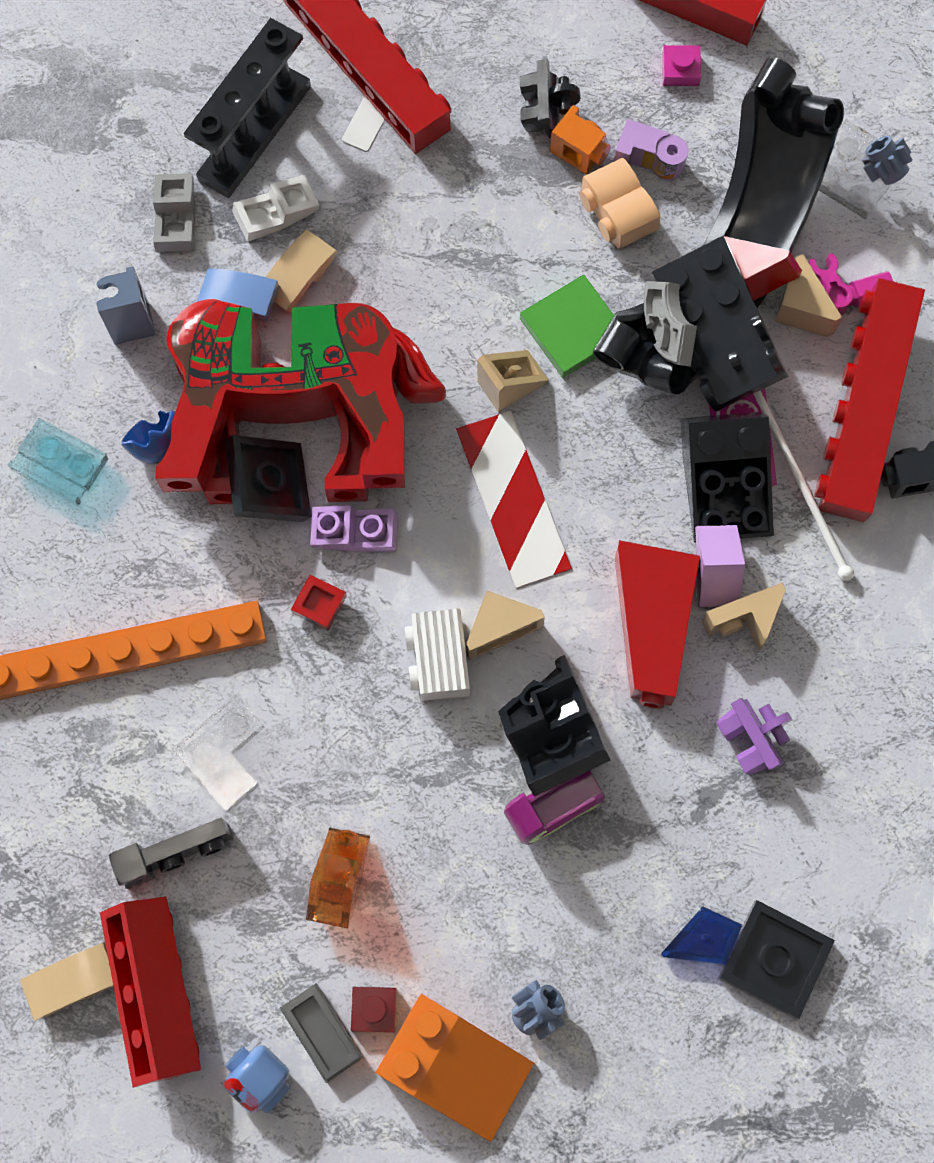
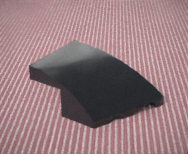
[498,655,611,796]

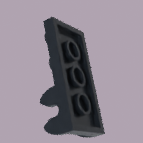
[652,235,789,412]

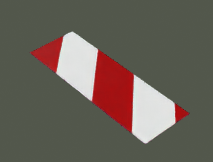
[456,410,572,588]

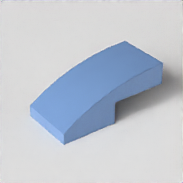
[197,268,279,321]

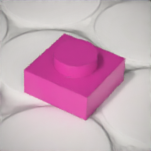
[662,45,701,86]

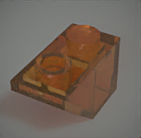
[306,828,370,929]

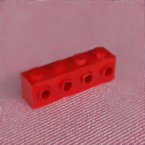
[99,896,201,1088]

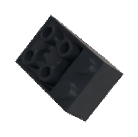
[681,412,774,543]

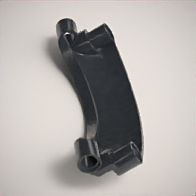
[593,58,844,395]

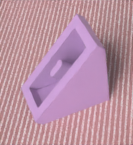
[695,525,745,607]

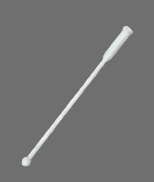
[754,390,854,581]

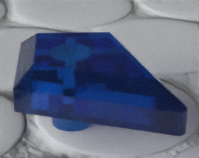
[660,906,742,965]

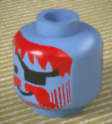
[224,1045,290,1113]

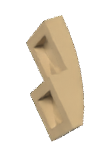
[266,229,339,313]
[20,943,113,1021]

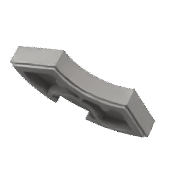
[644,281,697,367]

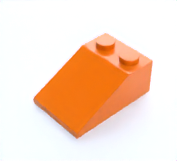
[375,994,534,1142]

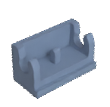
[96,266,156,345]

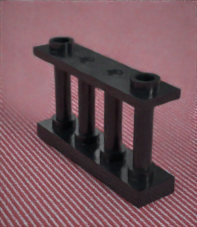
[183,17,311,198]

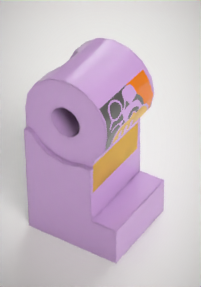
[613,119,689,180]

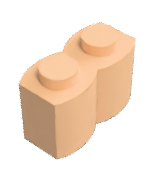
[579,158,661,249]

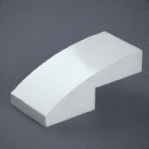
[232,175,320,242]

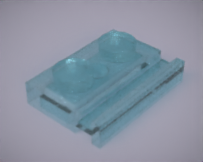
[8,418,109,506]

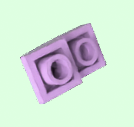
[310,505,398,552]

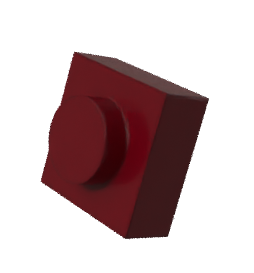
[351,986,397,1033]

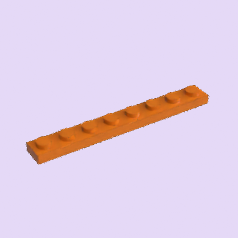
[0,600,267,700]

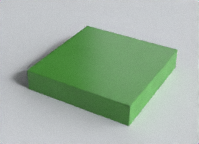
[520,274,614,378]

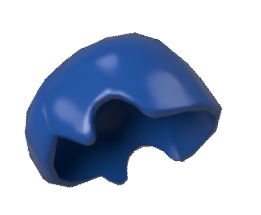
[121,410,175,465]

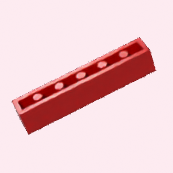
[284,0,452,155]
[814,278,925,522]

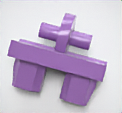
[716,698,792,775]

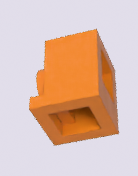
[550,105,611,175]

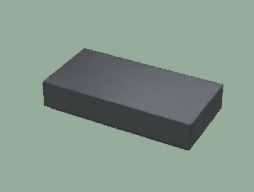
[280,983,364,1083]

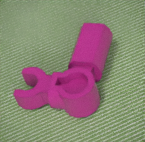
[808,253,893,316]

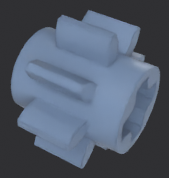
[862,136,913,185]
[512,980,565,1040]

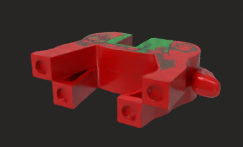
[155,299,446,505]

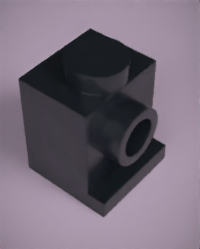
[881,441,934,499]

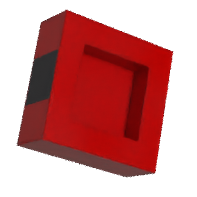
[291,575,347,631]

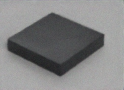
[225,435,311,522]
[718,900,835,1019]

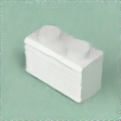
[405,608,470,701]

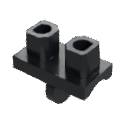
[520,59,581,139]

